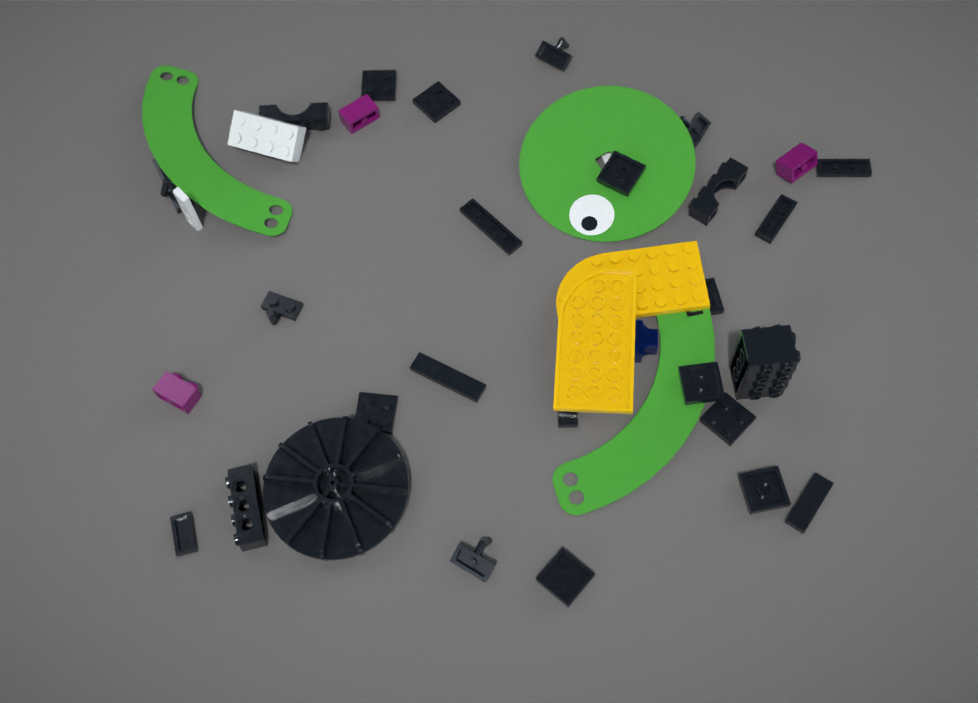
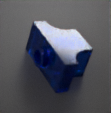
[634,320,658,363]

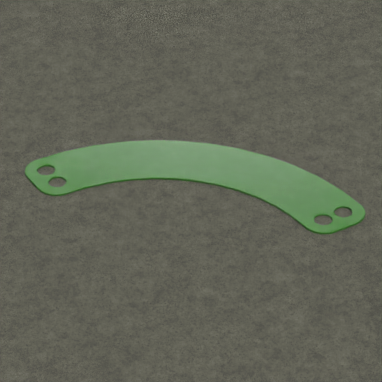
[142,65,292,236]
[552,309,715,515]

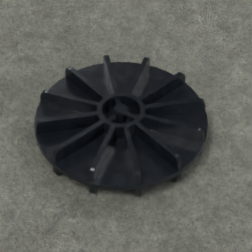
[263,416,409,561]

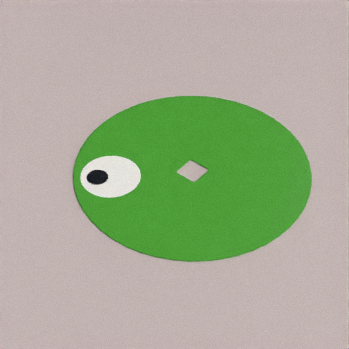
[519,86,696,242]

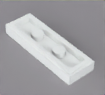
[173,187,203,231]

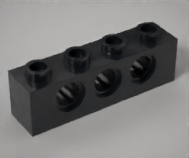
[225,464,267,552]

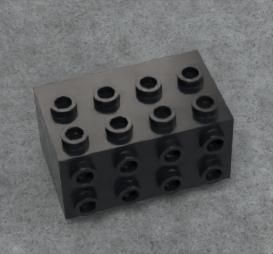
[729,324,801,400]

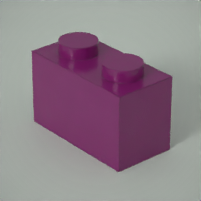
[338,94,380,134]
[776,142,818,183]
[152,371,202,414]

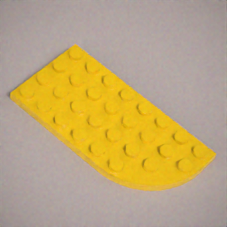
[556,241,710,318]
[553,268,637,414]

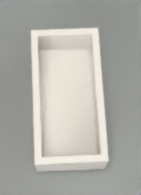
[227,110,306,162]

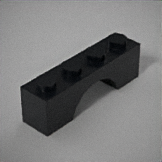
[259,102,330,131]
[689,157,748,226]

